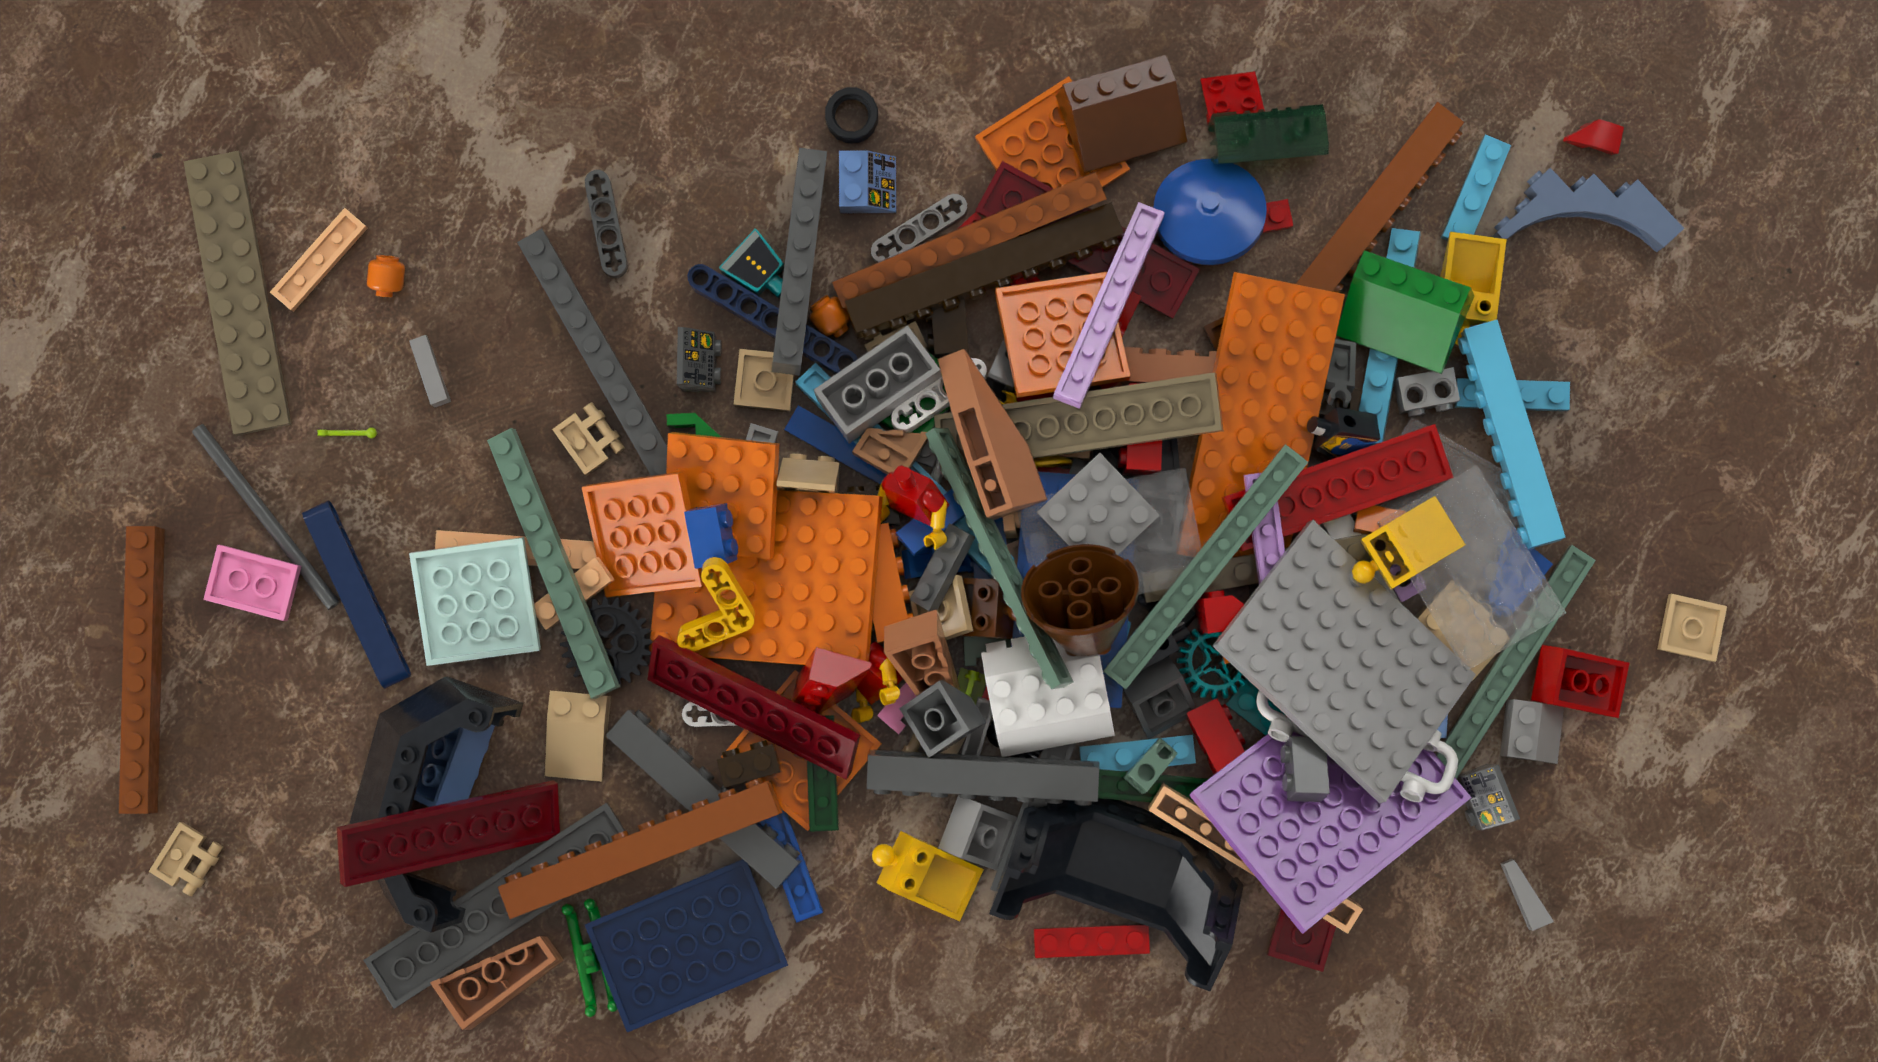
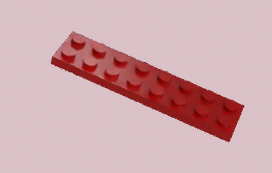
[1222,424,1454,552]

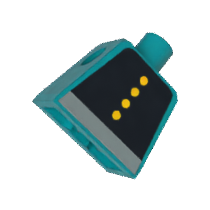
[719,229,784,298]

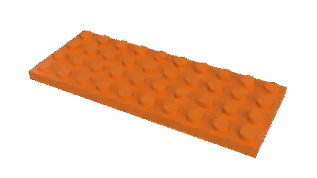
[1176,272,1345,557]

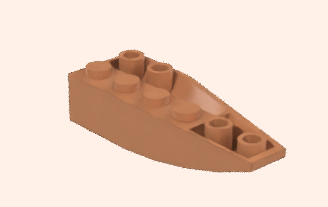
[938,349,1048,520]

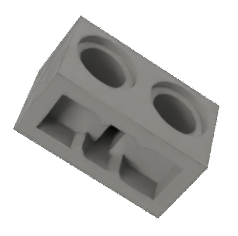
[1394,367,1460,417]

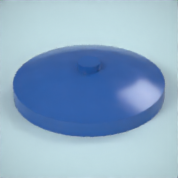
[1153,159,1267,265]

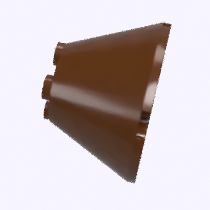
[1021,544,1139,657]

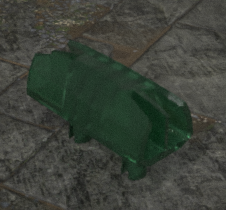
[1208,104,1329,164]

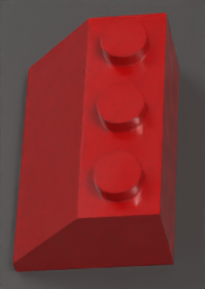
[1195,590,1244,634]
[792,647,872,714]

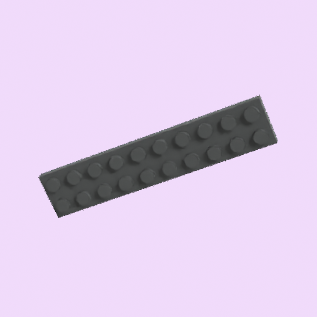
[363,802,626,1009]

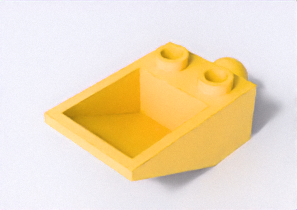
[1440,232,1507,346]
[1352,496,1466,590]
[872,831,984,921]

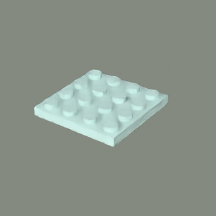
[409,537,541,666]

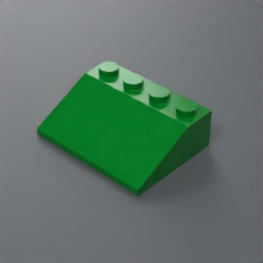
[1336,250,1474,374]

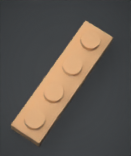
[270,208,368,312]

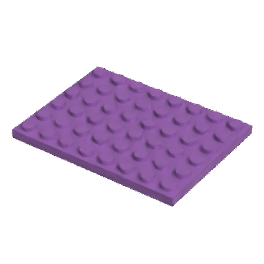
[1189,731,1472,934]

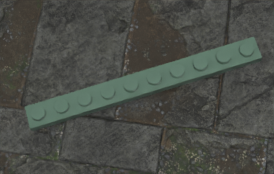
[487,428,620,699]
[925,428,1074,689]
[1103,444,1308,689]
[1435,545,1596,779]

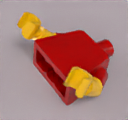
[877,465,949,550]
[851,642,903,723]

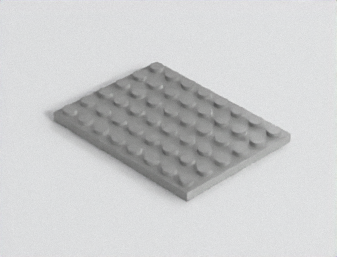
[1213,520,1476,803]

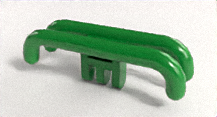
[561,898,617,1017]

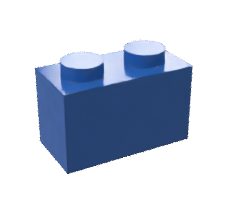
[684,503,738,569]

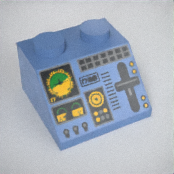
[839,151,896,213]

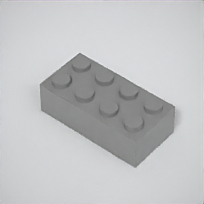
[814,325,942,443]

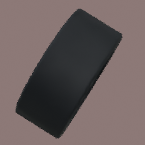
[825,87,878,143]

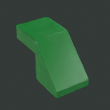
[666,413,721,437]

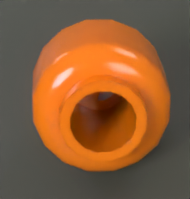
[367,255,405,297]
[809,295,850,338]

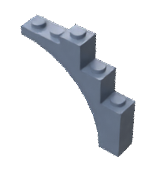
[1492,168,1684,252]

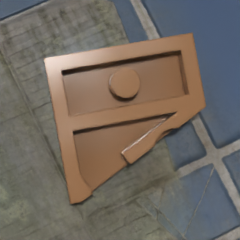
[852,428,928,474]

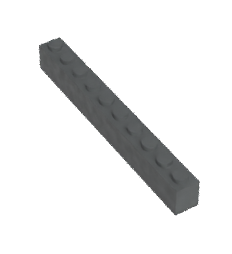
[517,228,667,476]

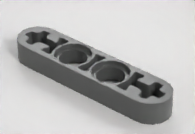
[585,170,628,278]

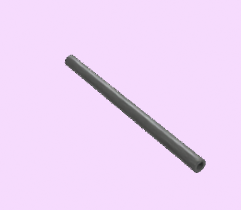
[192,424,340,610]

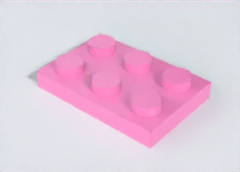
[203,545,301,621]

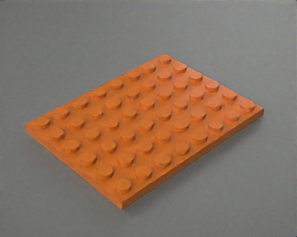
[649,490,883,665]

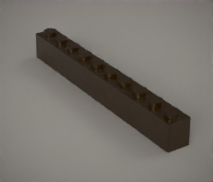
[845,202,1124,340]

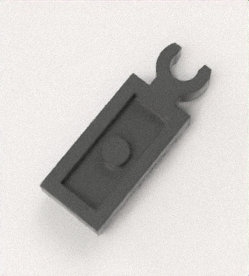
[1324,339,1356,408]

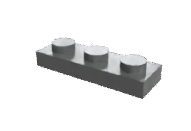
[910,523,975,611]

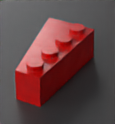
[1186,698,1246,775]

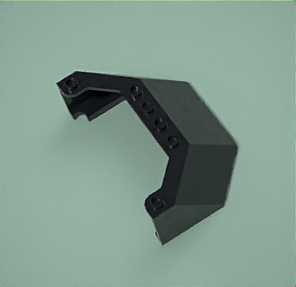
[350,676,523,933]
[989,798,1244,991]

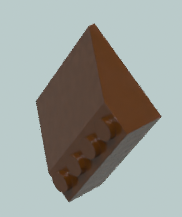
[1056,55,1188,173]

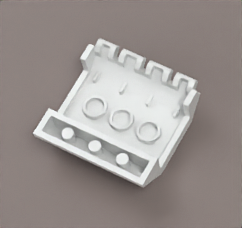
[981,636,1115,757]

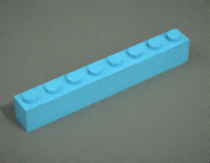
[1458,320,1566,550]

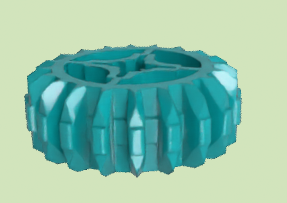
[1176,629,1247,700]

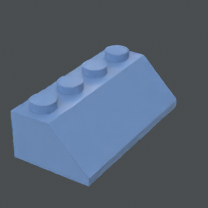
[414,725,495,807]

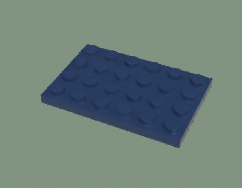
[584,859,788,1032]

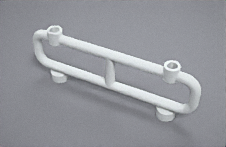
[1256,690,1458,802]

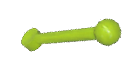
[317,427,377,439]

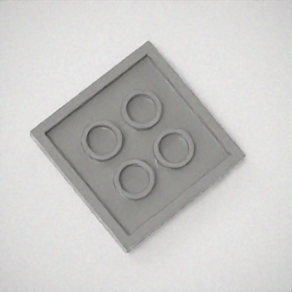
[1037,453,1160,555]

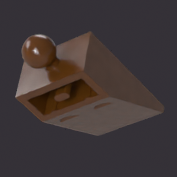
[960,578,1016,639]

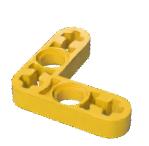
[677,557,755,652]

